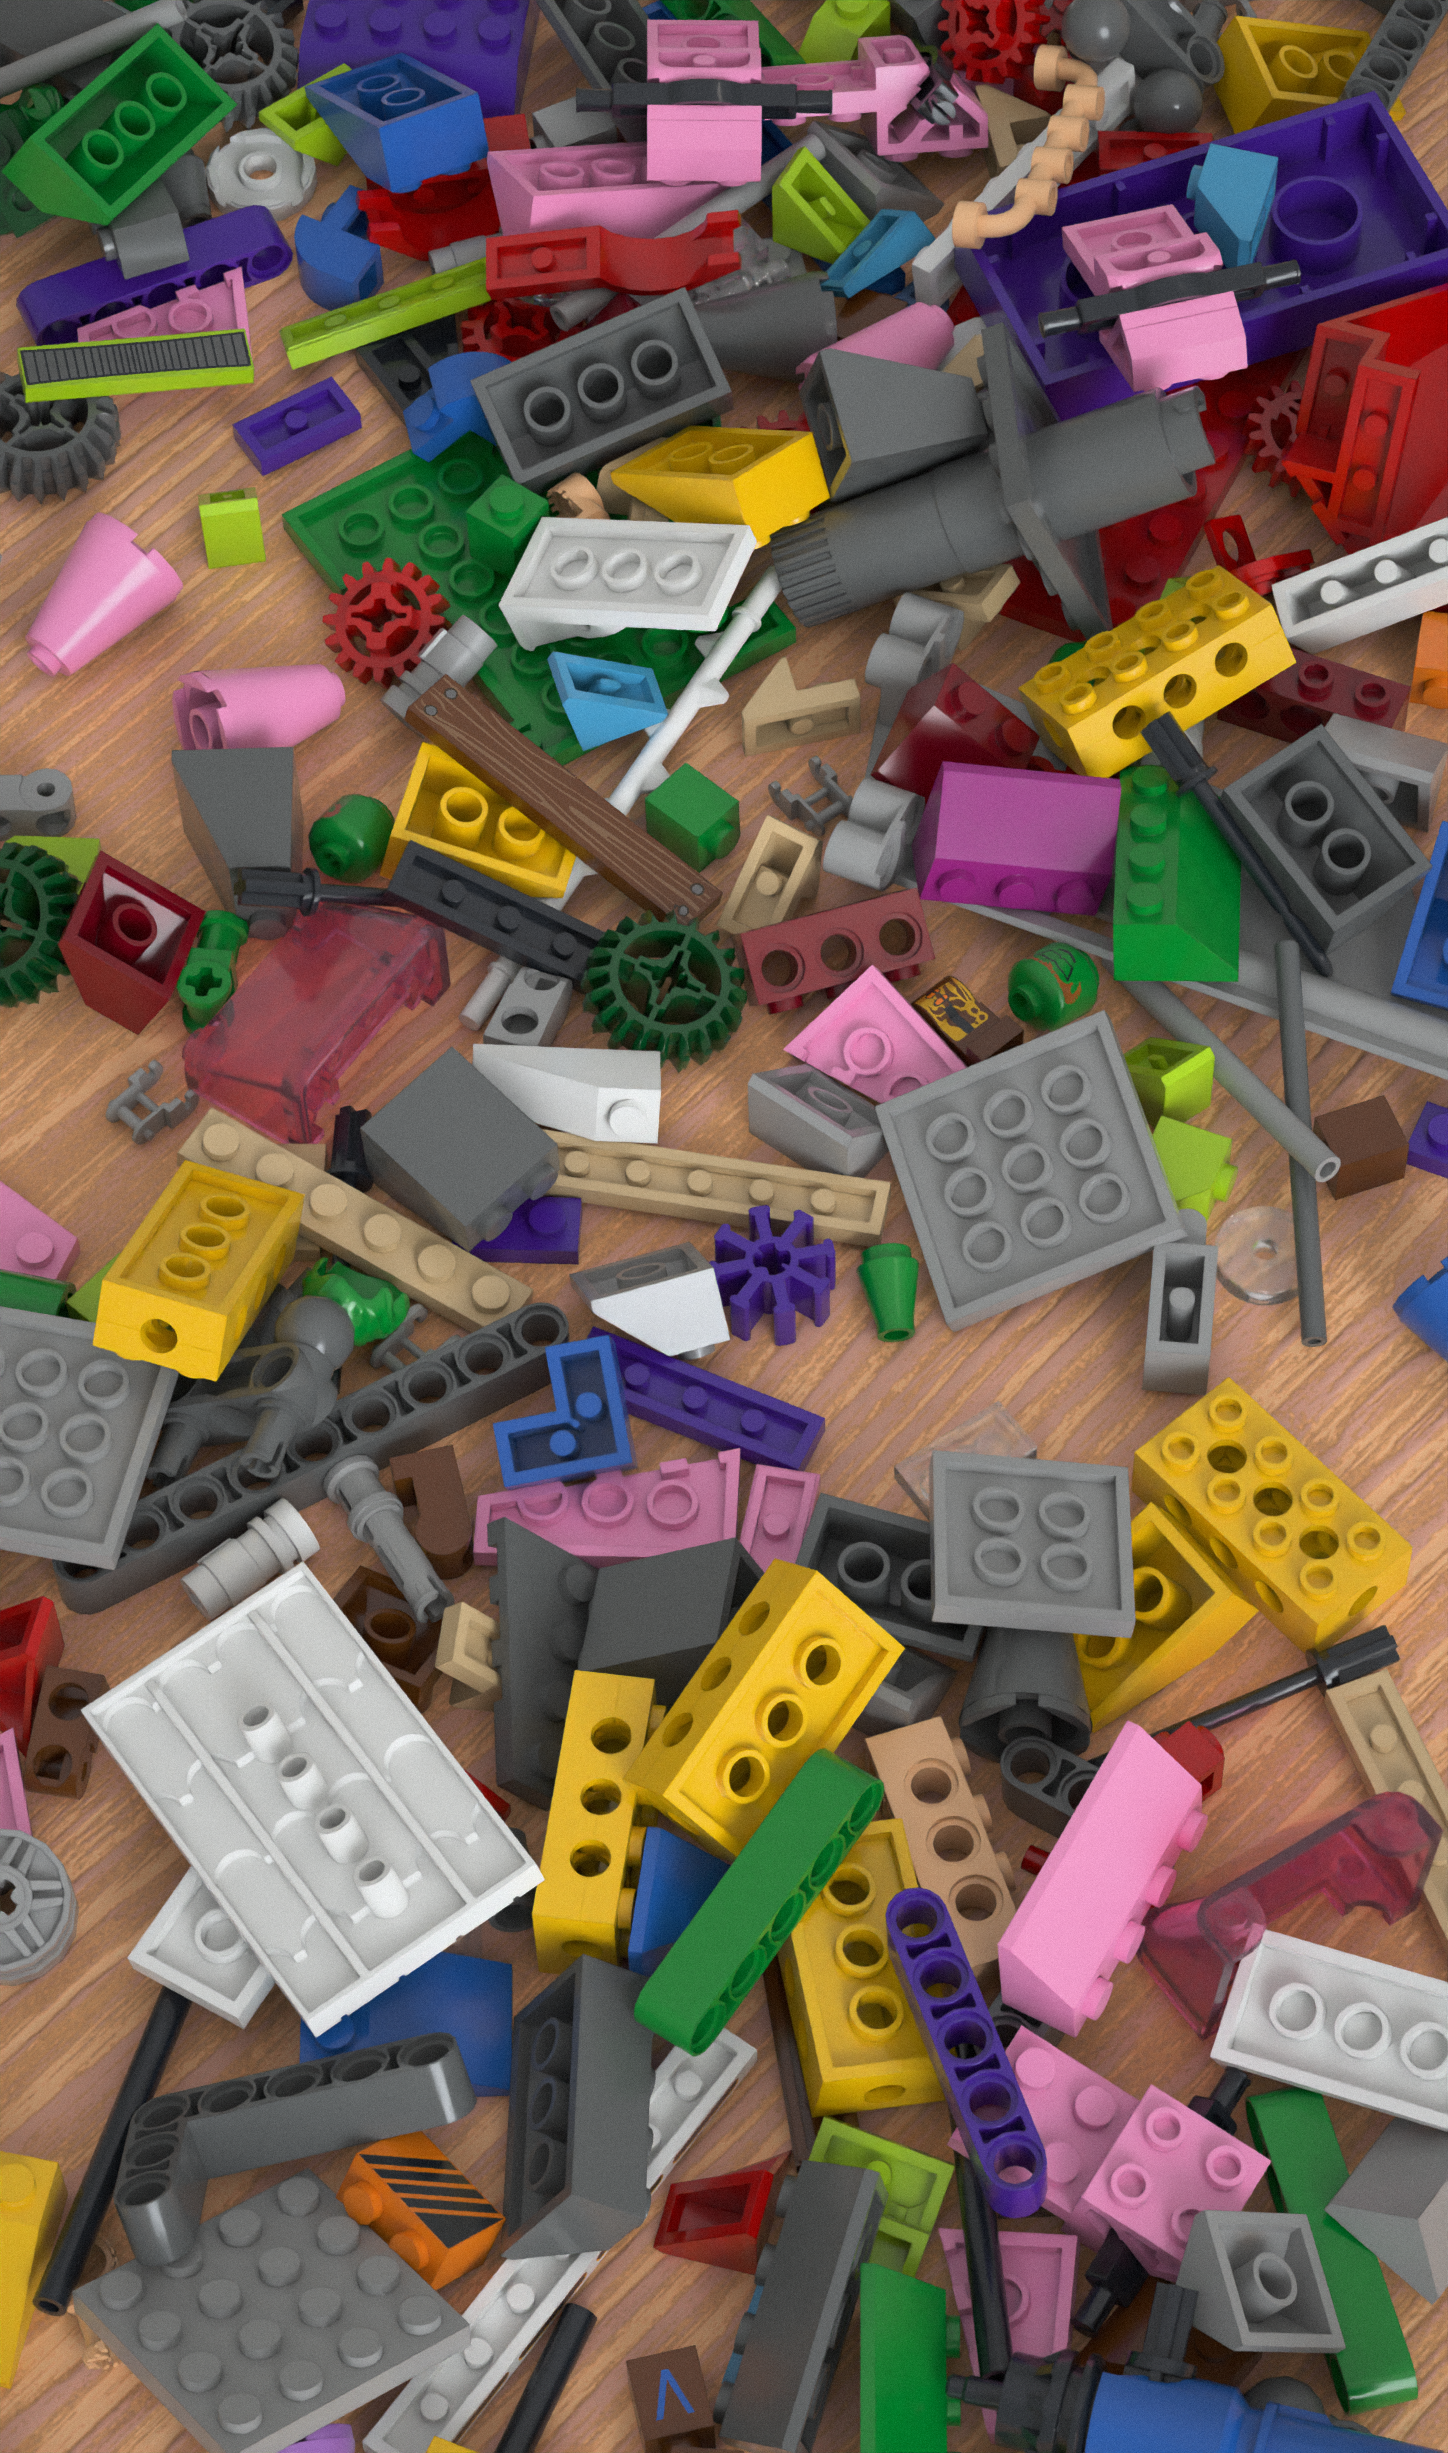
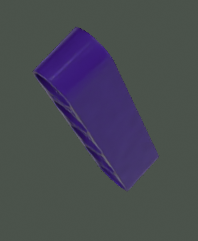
[16,205,293,346]
[885,1887,1048,2219]

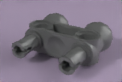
[1061,0,1228,134]
[145,1295,355,1489]

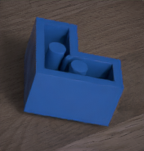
[493,1335,639,1490]

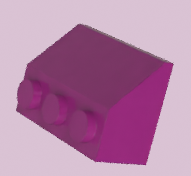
[911,761,1121,916]

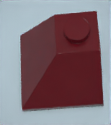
[58,850,206,1035]

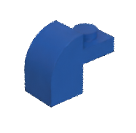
[294,185,384,311]
[403,352,511,463]

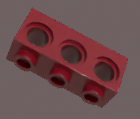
[1217,648,1411,744]
[731,887,935,1015]

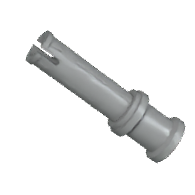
[323,1455,455,1623]

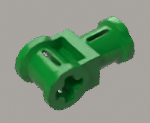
[177,910,249,1040]

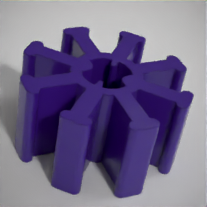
[709,1205,836,1346]

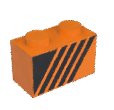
[335,2131,506,2291]

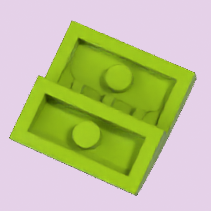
[776,2115,955,2278]

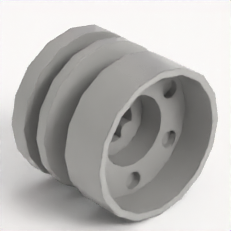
[0,1829,79,1986]

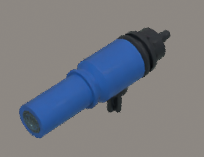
[945,2282,1444,2453]

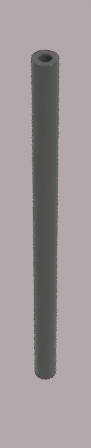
[1274,940,1327,1347]

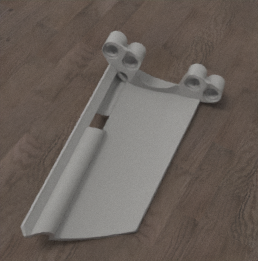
[823,592,1448,1080]

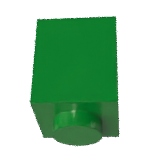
[466,474,550,580]
[645,763,740,873]

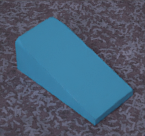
[820,209,936,298]

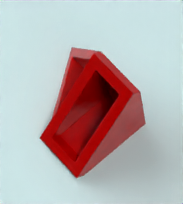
[0,1596,65,1757]
[653,2150,793,2276]

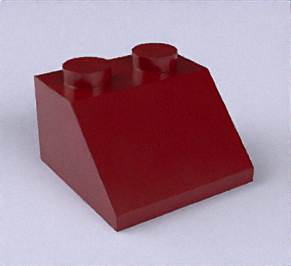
[870,663,1040,807]

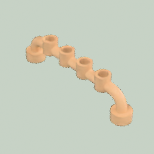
[952,44,1105,249]

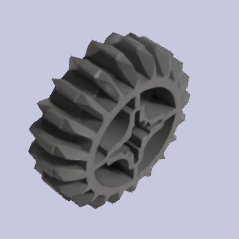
[164,0,299,133]
[0,371,121,504]

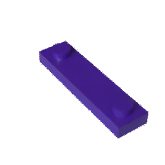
[586,1326,825,1472]

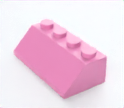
[487,141,729,239]
[997,1720,1208,2038]

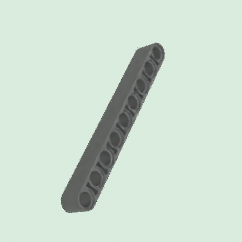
[52,1302,570,1615]

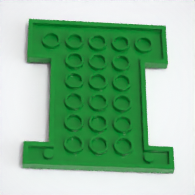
[282,430,796,766]

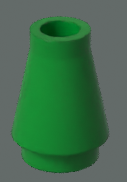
[856,1243,919,1342]

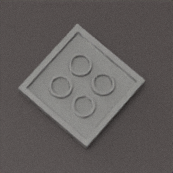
[929,1450,1136,1638]

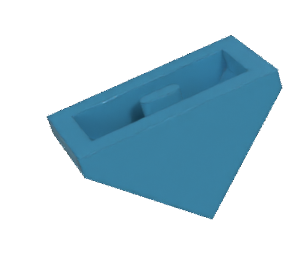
[547,651,668,751]

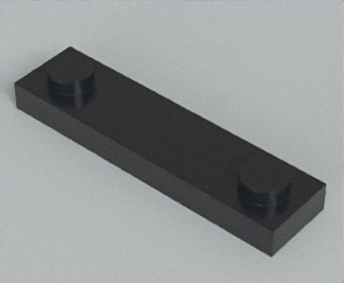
[382,840,604,995]

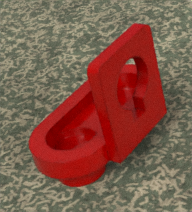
[1203,514,1315,597]

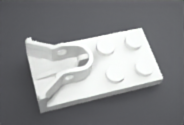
[499,517,757,651]
[127,1866,275,2029]
[1210,1925,1448,2132]

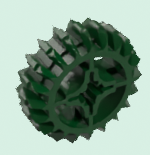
[0,842,83,1008]
[580,909,747,1073]

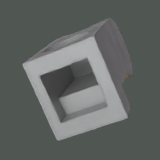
[0,768,76,841]
[483,966,573,1047]

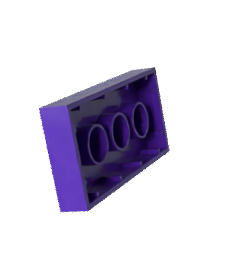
[954,91,1448,421]

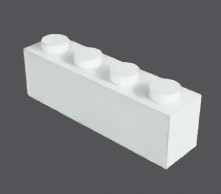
[1271,517,1448,654]

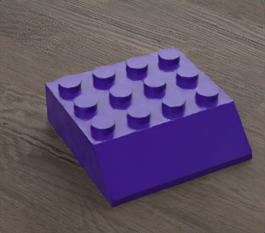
[297,0,540,119]

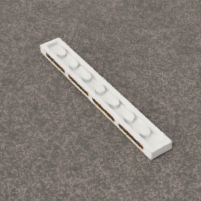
[362,2028,757,2453]

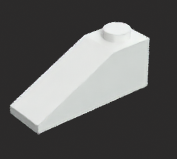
[472,1044,661,1144]

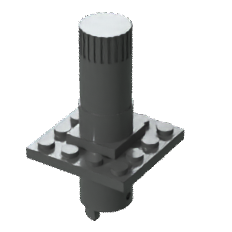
[770,322,1216,641]

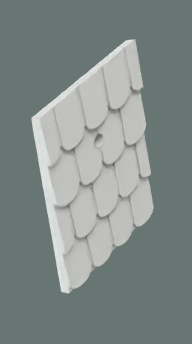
[81,1561,545,2038]

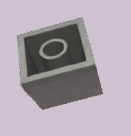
[799,348,989,503]
[171,747,304,940]
[360,1047,560,1252]
[578,1537,764,1713]

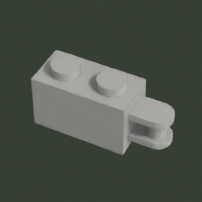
[1142,1209,1218,1395]

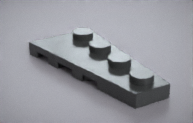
[487,1517,599,1811]

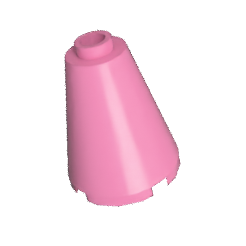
[796,302,954,391]
[25,512,183,677]
[172,664,345,750]

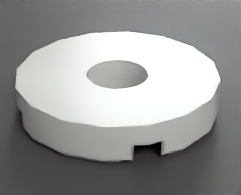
[205,128,317,221]

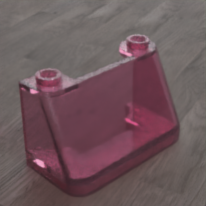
[182,902,451,1144]
[1136,1791,1444,2041]

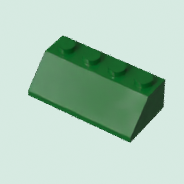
[1,23,237,226]
[1113,765,1241,982]
[860,2263,961,2453]

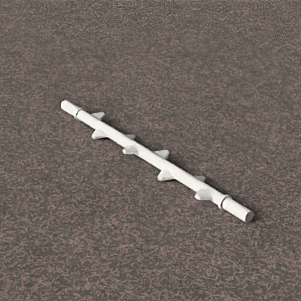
[458,566,782,1031]

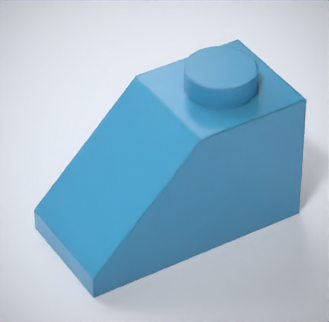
[1187,143,1278,268]

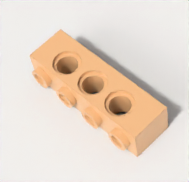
[865,1716,1017,1996]

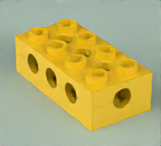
[1018,565,1296,778]
[93,1160,305,1381]
[1131,1377,1413,1654]
[622,1558,905,1863]
[532,1670,667,1975]
[777,1818,957,2118]

